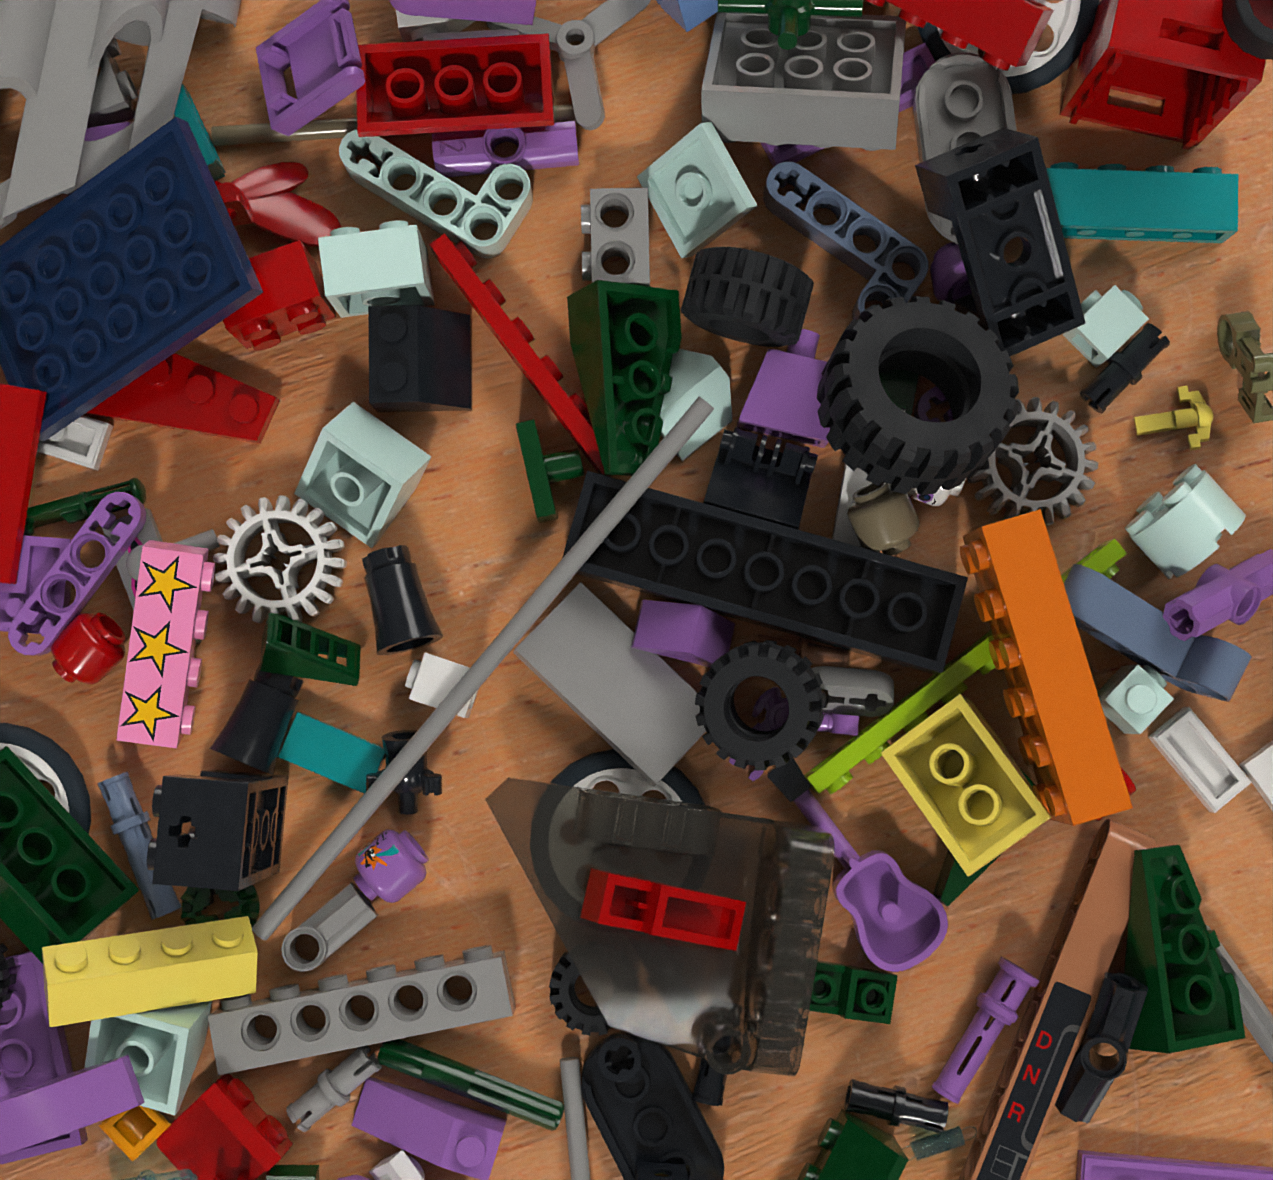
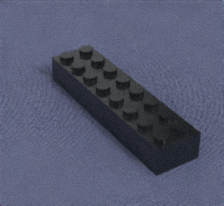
[562,471,968,674]

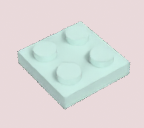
[637,122,758,259]

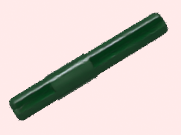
[377,1039,564,1131]

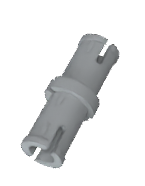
[286,1046,382,1132]

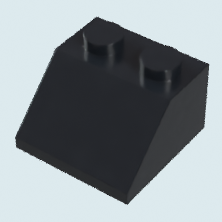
[368,305,472,412]

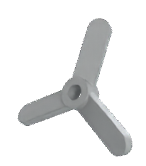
[486,0,651,130]

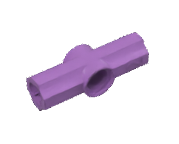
[432,121,579,177]
[1163,549,1273,641]

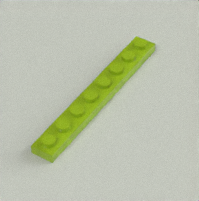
[804,538,1127,795]

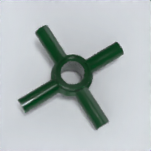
[718,0,863,50]

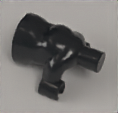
[366,730,442,815]

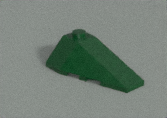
[567,280,682,476]

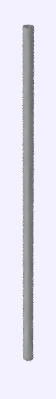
[252,396,714,940]

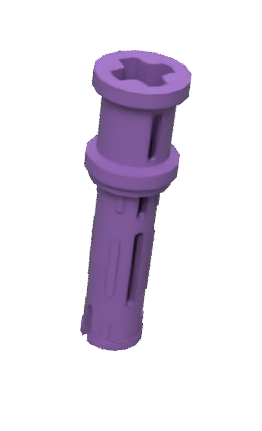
[931,957,1040,1104]

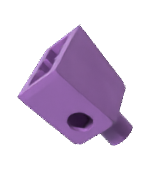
[736,329,830,448]

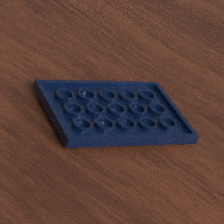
[0,117,263,441]

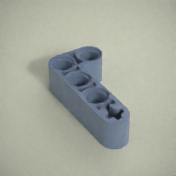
[763,162,928,320]
[1064,564,1252,702]

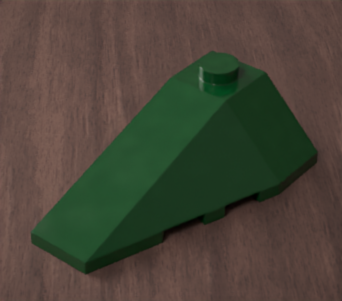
[1124,845,1245,1054]

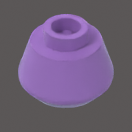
[930,242,972,304]

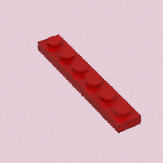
[429,233,612,477]

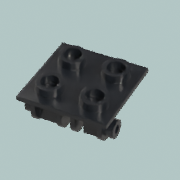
[703,427,818,530]

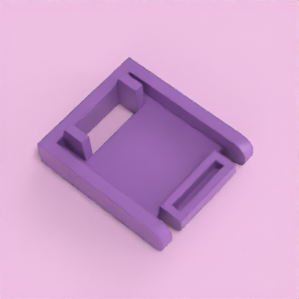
[256,0,366,137]

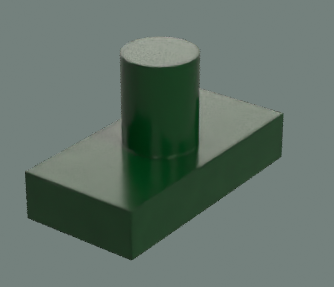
[515,419,585,523]

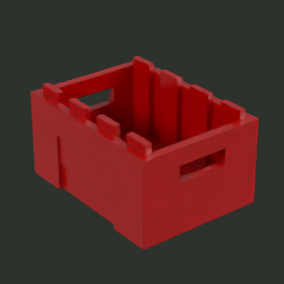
[1060,0,1273,150]

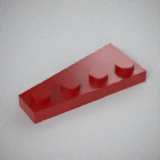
[86,353,280,444]

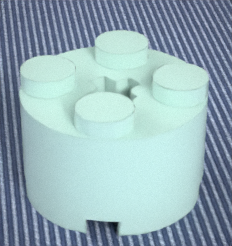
[1125,464,1246,579]

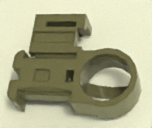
[1217,311,1273,423]

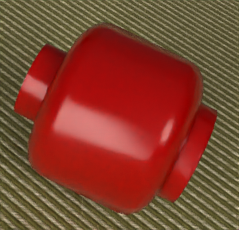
[51,612,126,684]

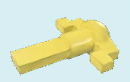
[1134,386,1213,451]

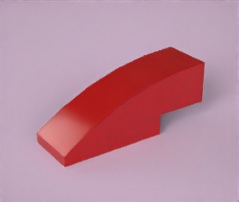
[580,868,746,951]

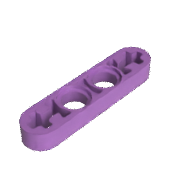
[8,492,146,656]

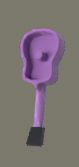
[767,758,948,972]

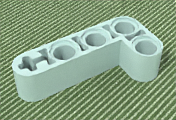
[339,129,533,258]

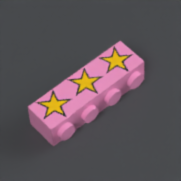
[116,540,215,748]

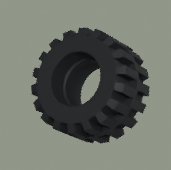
[681,247,814,347]
[695,640,826,771]

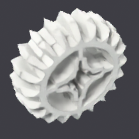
[213,495,347,623]

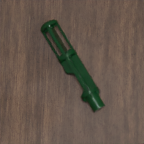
[24,478,146,536]

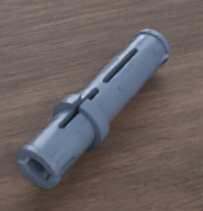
[97,772,182,920]

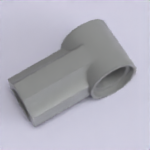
[281,883,379,972]

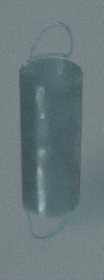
[902,1126,977,1161]

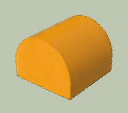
[98,1106,171,1162]

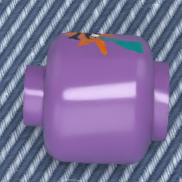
[353,829,429,903]

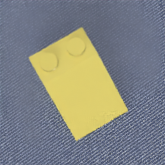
[881,694,1052,876]

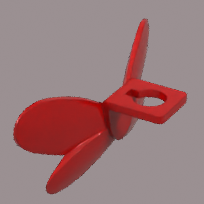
[214,162,341,247]

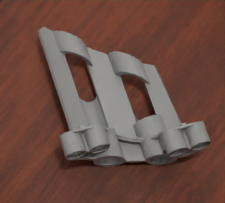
[0,0,241,229]

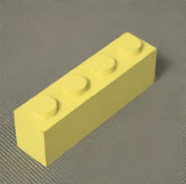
[42,916,258,1027]

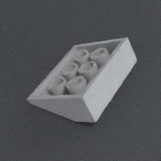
[701,12,906,151]

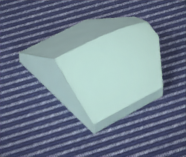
[660,349,732,462]

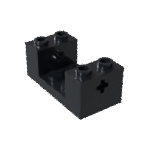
[915,128,1086,356]
[147,770,289,891]

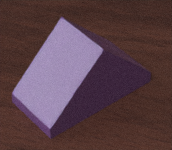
[631,600,735,668]

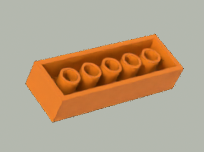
[960,509,1133,826]

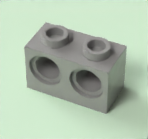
[581,188,650,287]

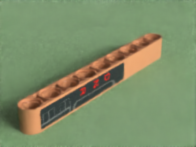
[958,819,1156,1180]

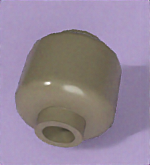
[847,481,920,556]

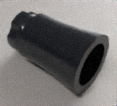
[362,545,443,655]
[210,664,304,775]

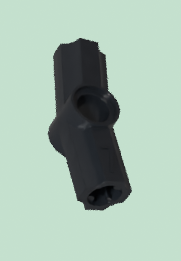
[1055,972,1148,1124]

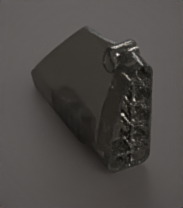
[485,777,835,1076]

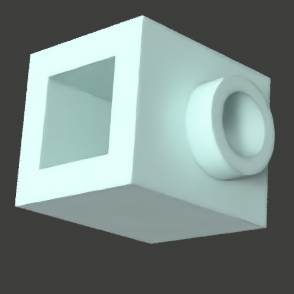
[1063,285,1149,368]
[1097,664,1174,734]

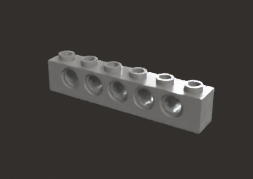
[207,945,516,1075]

